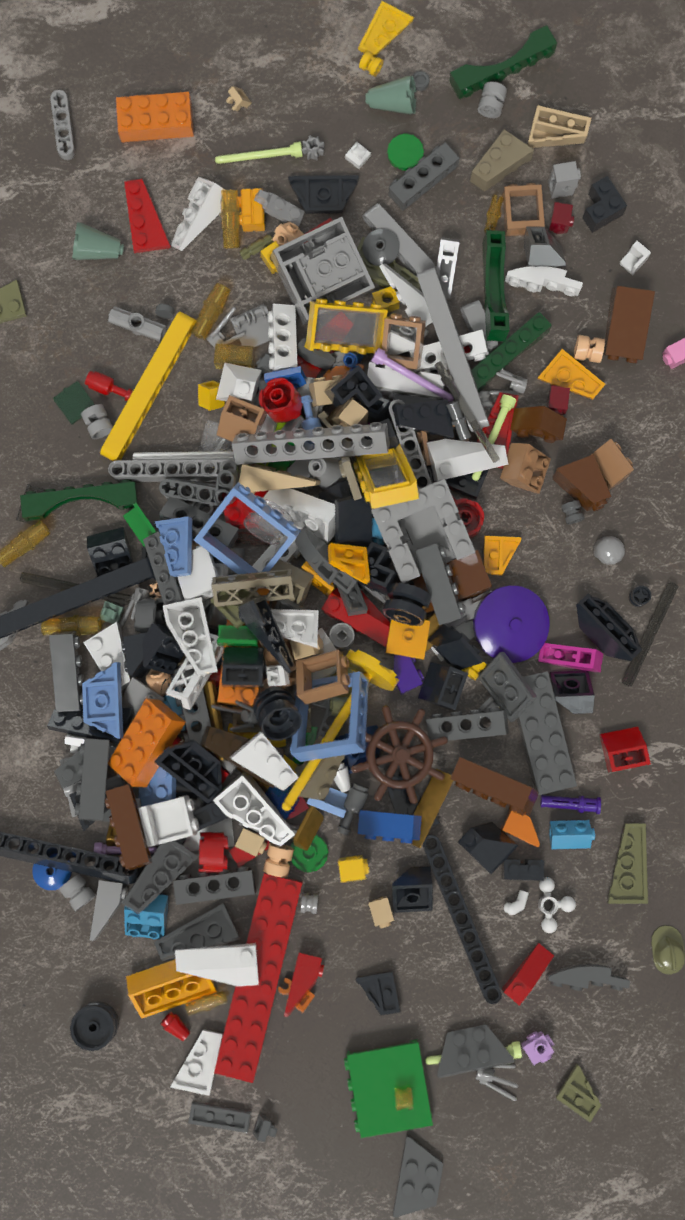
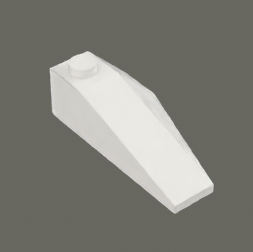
[171,177,231,251]
[379,263,433,329]
[427,439,508,481]
[163,597,218,676]
[213,771,295,847]
[175,943,259,986]

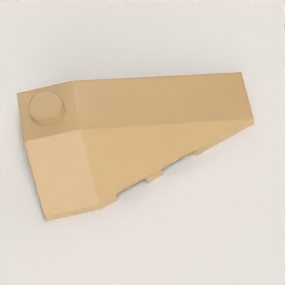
[239,463,320,494]

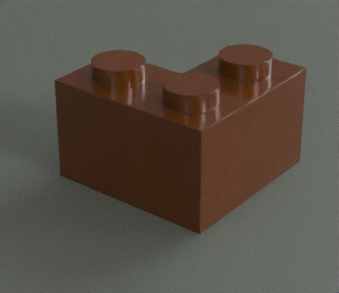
[510,406,567,443]

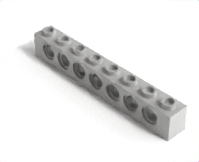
[232,422,390,465]

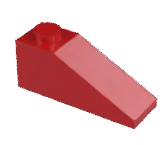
[501,943,554,1006]
[284,953,324,1017]

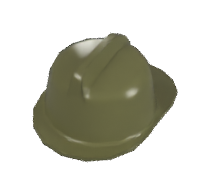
[651,926,685,974]

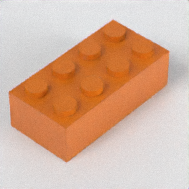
[116,92,194,142]
[107,698,186,787]

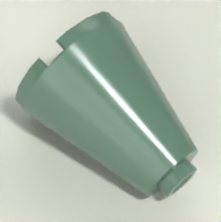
[365,76,416,115]
[72,222,124,260]

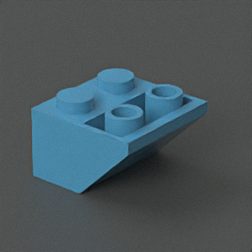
[124,894,168,939]

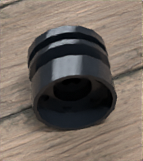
[252,687,302,741]

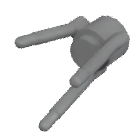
[206,307,246,349]
[480,369,528,395]
[120,588,152,626]
[475,1064,518,1101]

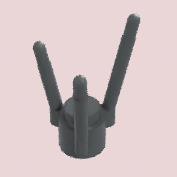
[211,700,258,731]

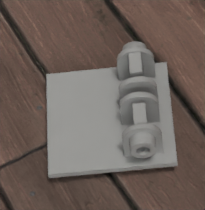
[230,304,271,352]
[122,677,165,716]

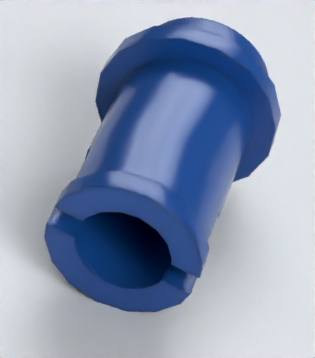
[343,352,363,368]

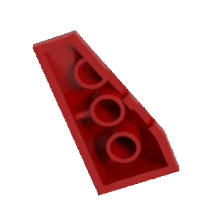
[321,588,390,648]

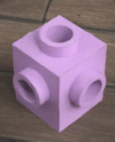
[521,1031,554,1065]

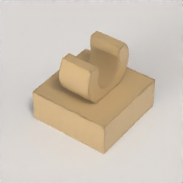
[227,86,252,111]

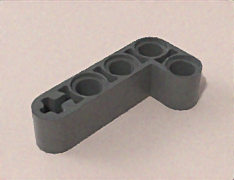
[159,469,239,506]

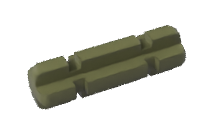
[240,234,274,260]

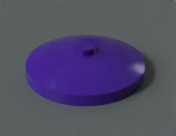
[473,586,550,663]

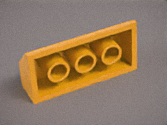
[126,959,217,1019]

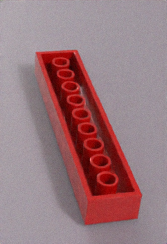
[214,873,303,1083]

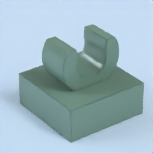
[99,601,125,624]

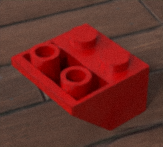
[599,726,651,772]

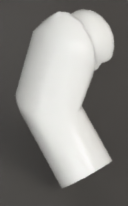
[504,890,529,915]

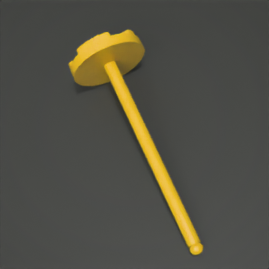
[282,649,399,811]

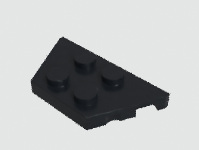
[288,175,359,214]

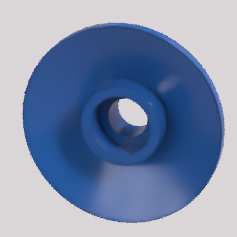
[32,853,72,890]

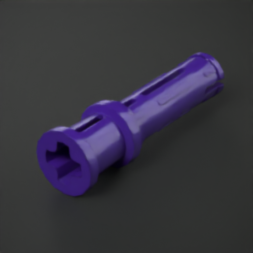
[540,795,601,814]

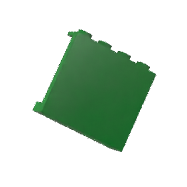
[344,1039,433,1138]

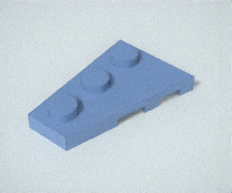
[155,517,192,577]

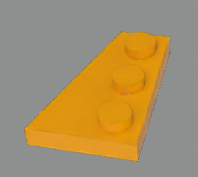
[537,349,606,400]

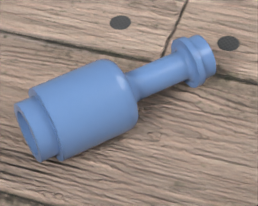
[301,395,322,444]

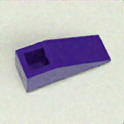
[393,655,424,695]

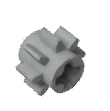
[302,136,324,160]

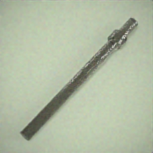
[434,361,500,463]

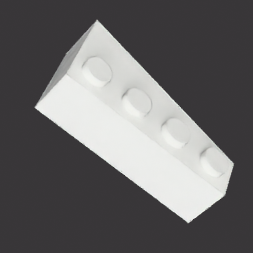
[367,362,445,400]
[263,488,335,544]

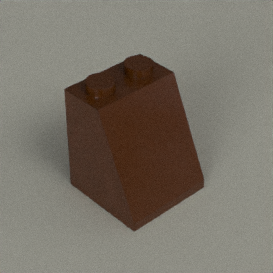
[552,454,612,512]

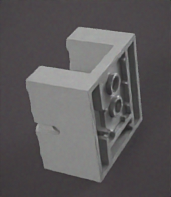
[271,217,375,325]
[371,479,475,583]

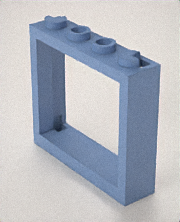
[194,482,301,574]
[290,671,369,762]

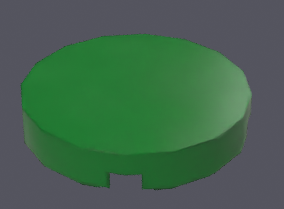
[387,134,424,171]
[290,834,328,872]

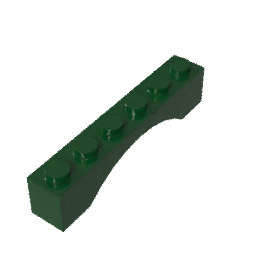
[449,25,557,99]
[482,230,510,342]
[454,312,552,395]
[20,480,139,521]

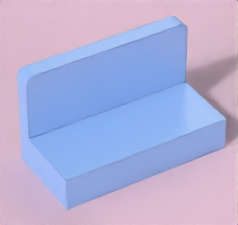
[307,787,348,818]

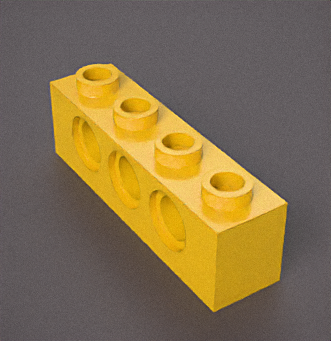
[338,855,369,882]

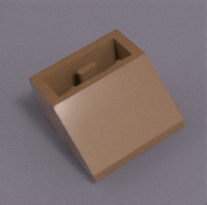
[217,395,267,448]
[591,439,634,490]
[500,443,550,494]

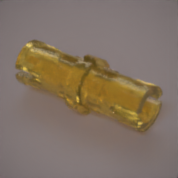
[484,195,504,233]
[185,991,227,1016]

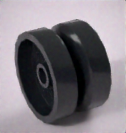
[382,583,432,626]
[70,1001,119,1051]

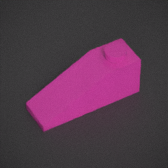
[538,643,603,672]

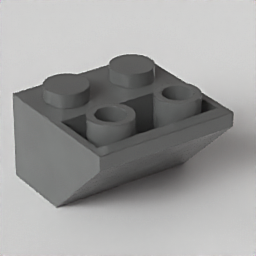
[523,226,566,267]

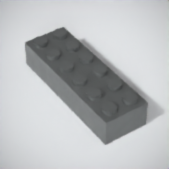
[517,671,577,795]

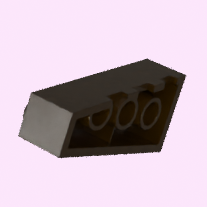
[200,726,285,788]

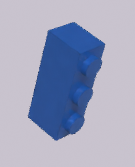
[358,810,422,844]

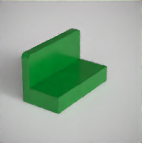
[123,502,157,547]
[217,625,258,647]

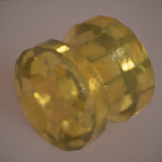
[395,1088,413,1111]

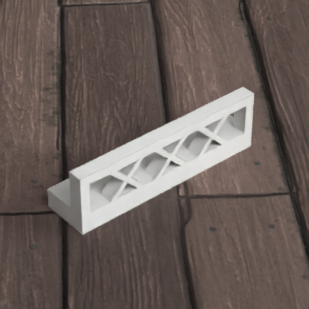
[166,633,224,710]

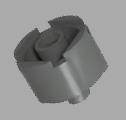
[134,598,168,633]

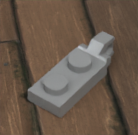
[254,190,305,227]

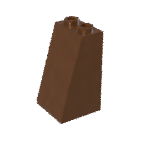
[603,286,655,364]
[409,550,492,615]

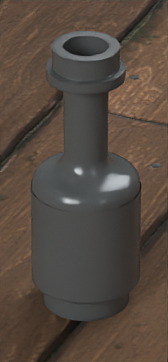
[338,783,369,835]

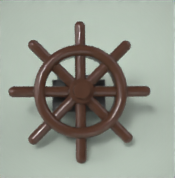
[351,705,448,804]

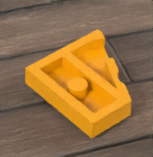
[483,536,521,575]
[328,543,370,584]

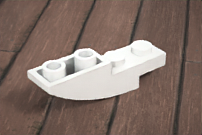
[505,266,583,296]

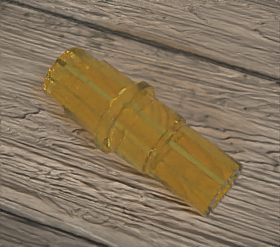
[219,190,241,248]
[191,283,231,340]
[0,520,51,567]
[41,614,102,637]

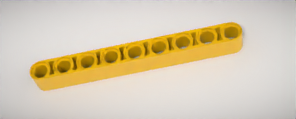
[100,311,197,461]

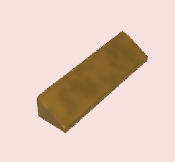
[203,680,224,760]
[412,769,453,848]

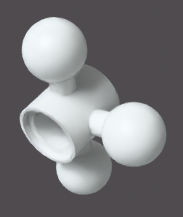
[538,877,576,933]

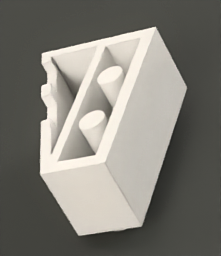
[83,622,132,691]

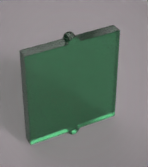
[52,381,95,425]

